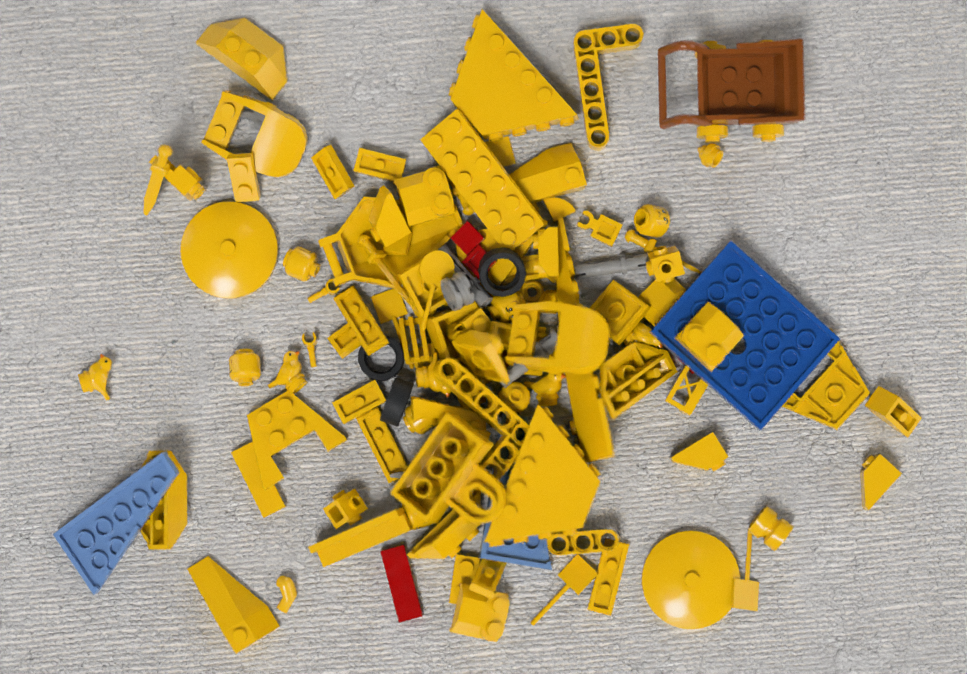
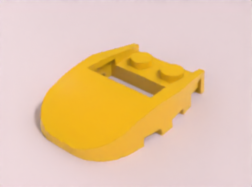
[201,90,307,178]
[505,301,610,375]

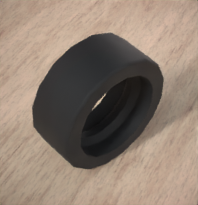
[478,247,526,297]
[358,334,404,381]
[380,378,414,427]

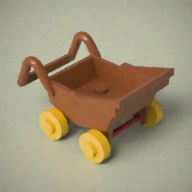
[658,39,805,143]

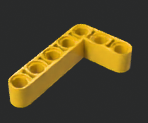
[573,24,644,151]
[433,358,530,480]
[547,529,620,556]

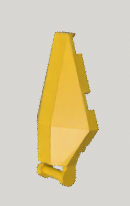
[318,197,463,289]

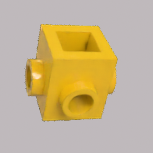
[645,246,685,283]
[323,488,368,529]

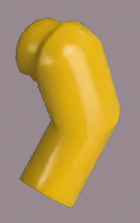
[276,575,297,614]

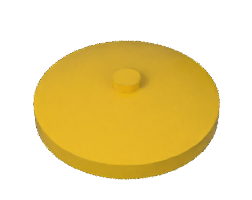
[180,201,278,299]
[641,531,740,629]

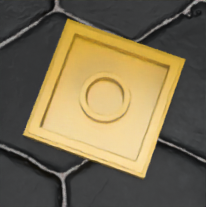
[589,279,651,346]

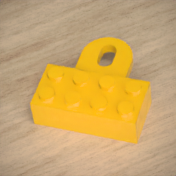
[390,413,506,523]

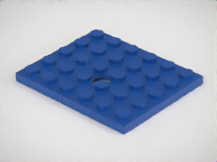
[649,241,840,431]

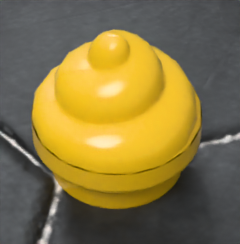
[698,143,723,168]

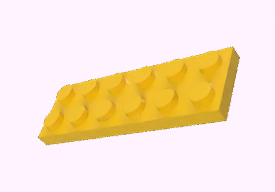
[420,109,547,251]

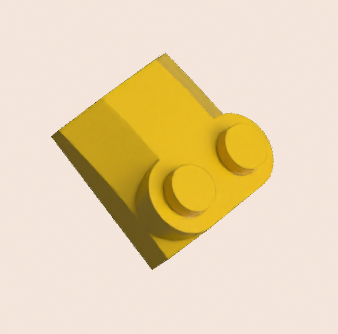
[393,167,455,227]
[533,227,559,283]
[638,279,686,327]
[675,302,744,372]
[452,330,510,384]
[449,583,509,642]

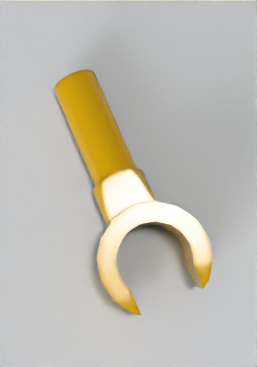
[307,279,340,303]
[302,332,317,367]

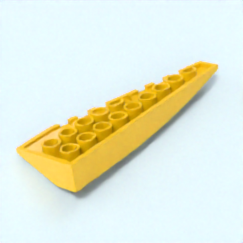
[556,218,614,463]

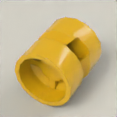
[747,505,794,551]

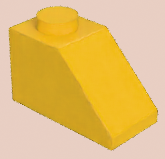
[368,185,411,247]
[865,386,922,438]
[670,432,728,472]
[860,454,902,510]

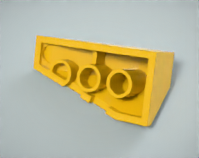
[509,143,587,204]
[426,301,486,409]
[187,556,280,654]

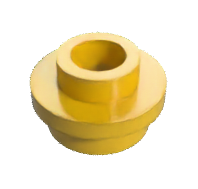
[520,280,544,303]

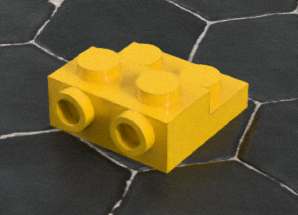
[149,155,206,201]
[397,260,448,318]

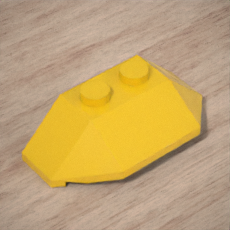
[195,18,287,100]
[600,342,678,419]
[140,450,187,550]
[406,488,481,559]

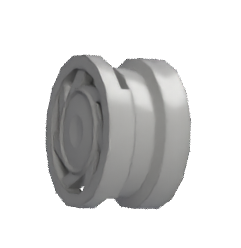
[440,272,475,311]

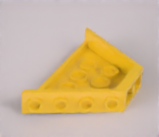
[449,9,579,142]
[484,404,601,547]

